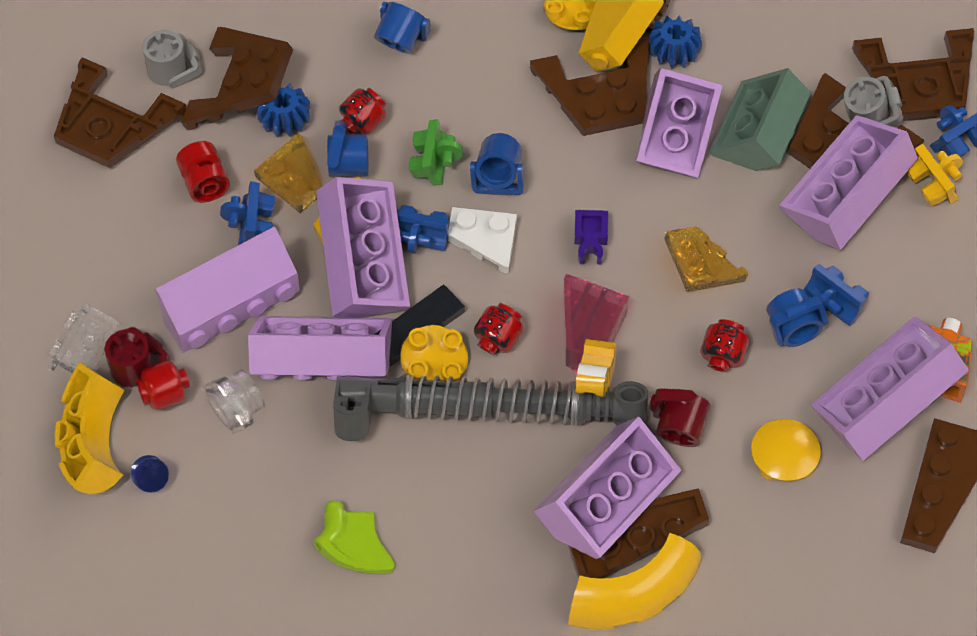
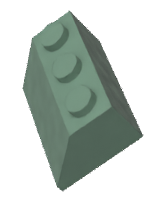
[709,68,811,171]

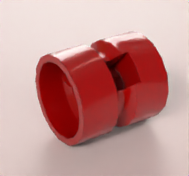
[176,141,230,203]

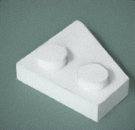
[448,207,517,274]

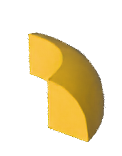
[55,362,125,495]
[568,533,702,630]

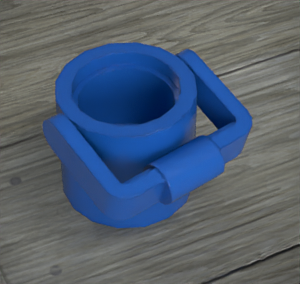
[374,1,431,54]
[327,120,369,177]
[470,133,525,195]
[766,288,828,347]

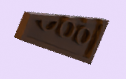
[900,418,977,553]
[568,488,709,579]

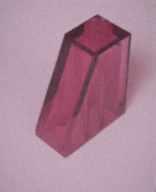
[563,273,629,373]

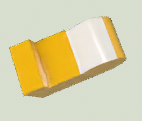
[575,339,617,397]

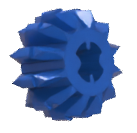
[649,15,702,69]
[256,83,311,137]

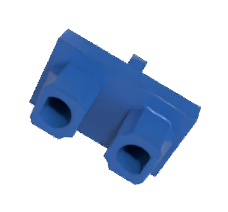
[929,105,977,157]
[220,181,275,245]
[397,205,449,253]
[804,264,869,326]

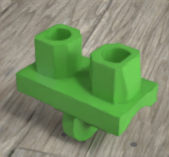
[408,119,463,186]

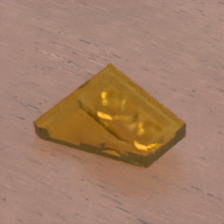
[254,133,322,214]
[664,226,748,292]

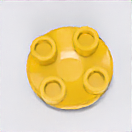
[544,0,596,30]
[400,325,468,381]
[751,419,821,481]

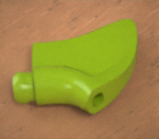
[313,500,395,574]

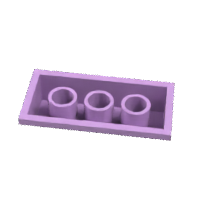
[779,115,918,250]
[316,177,410,318]
[155,227,300,353]
[248,316,393,380]
[811,316,969,461]
[533,416,682,559]

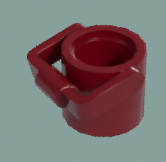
[104,327,171,388]
[650,388,711,447]

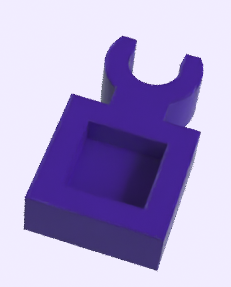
[574,210,608,265]

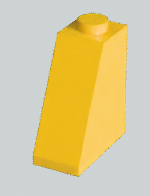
[578,0,664,72]

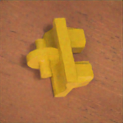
[906,144,963,207]

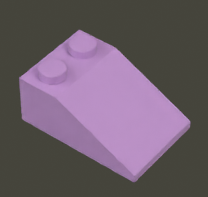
[635,68,723,179]

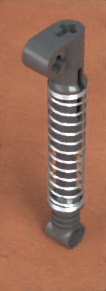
[333,374,648,441]

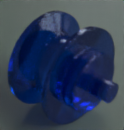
[131,455,169,493]

